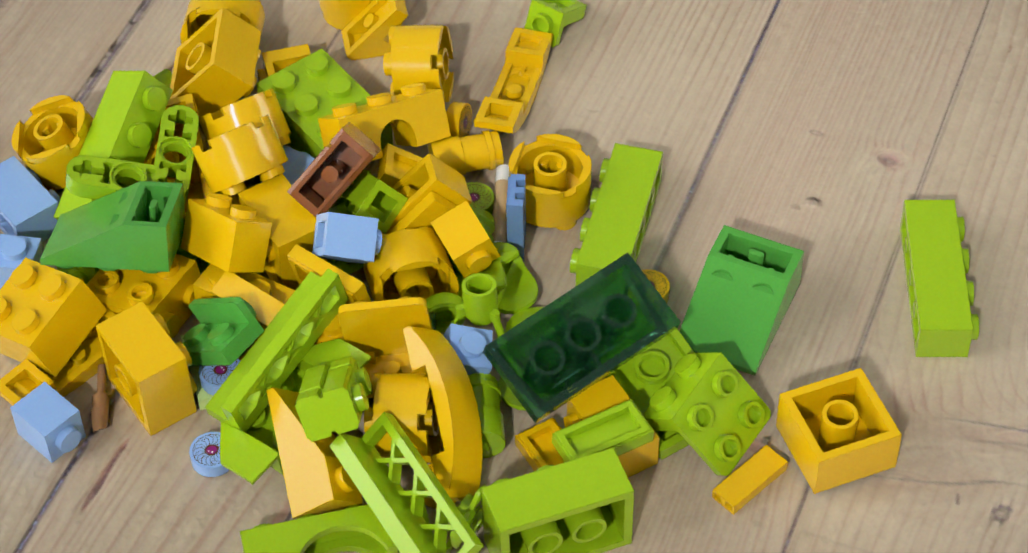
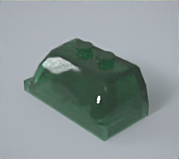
[483,252,681,424]

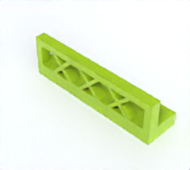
[205,269,348,433]
[330,412,484,553]

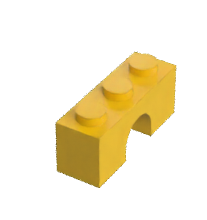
[318,83,451,161]

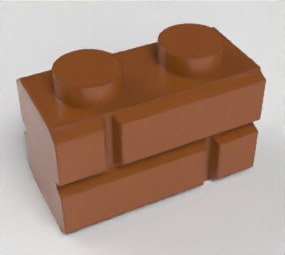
[287,122,381,217]

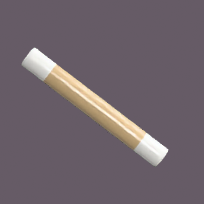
[491,164,509,243]

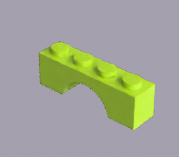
[240,497,430,553]

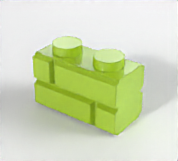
[295,356,372,442]

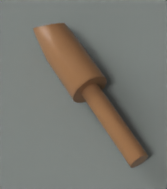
[91,364,109,432]

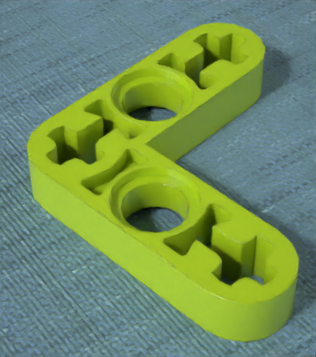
[66,105,199,204]

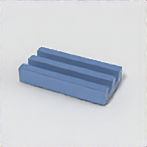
[506,174,526,261]

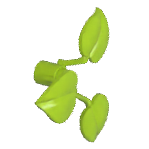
[453,255,571,411]

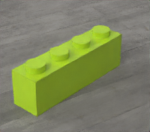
[53,70,173,220]
[570,143,663,300]
[900,200,979,357]

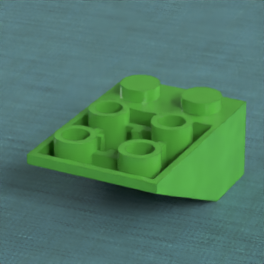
[40,181,185,273]
[679,225,804,376]

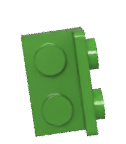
[183,297,265,366]

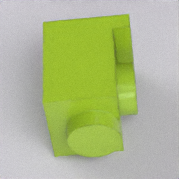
[342,170,408,234]

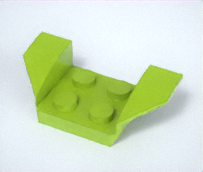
[220,338,372,485]

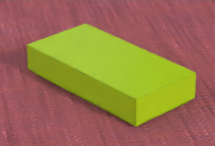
[552,399,654,462]

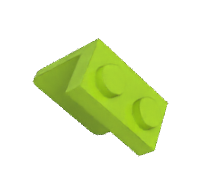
[643,352,771,476]

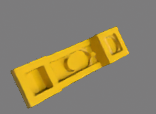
[474,27,553,134]
[0,310,118,406]
[403,326,483,502]

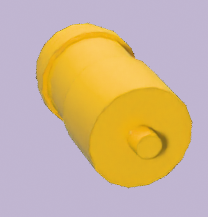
[423,130,504,175]

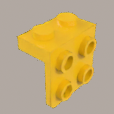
[86,254,201,339]
[338,297,433,398]

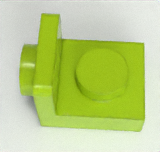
[524,0,587,48]

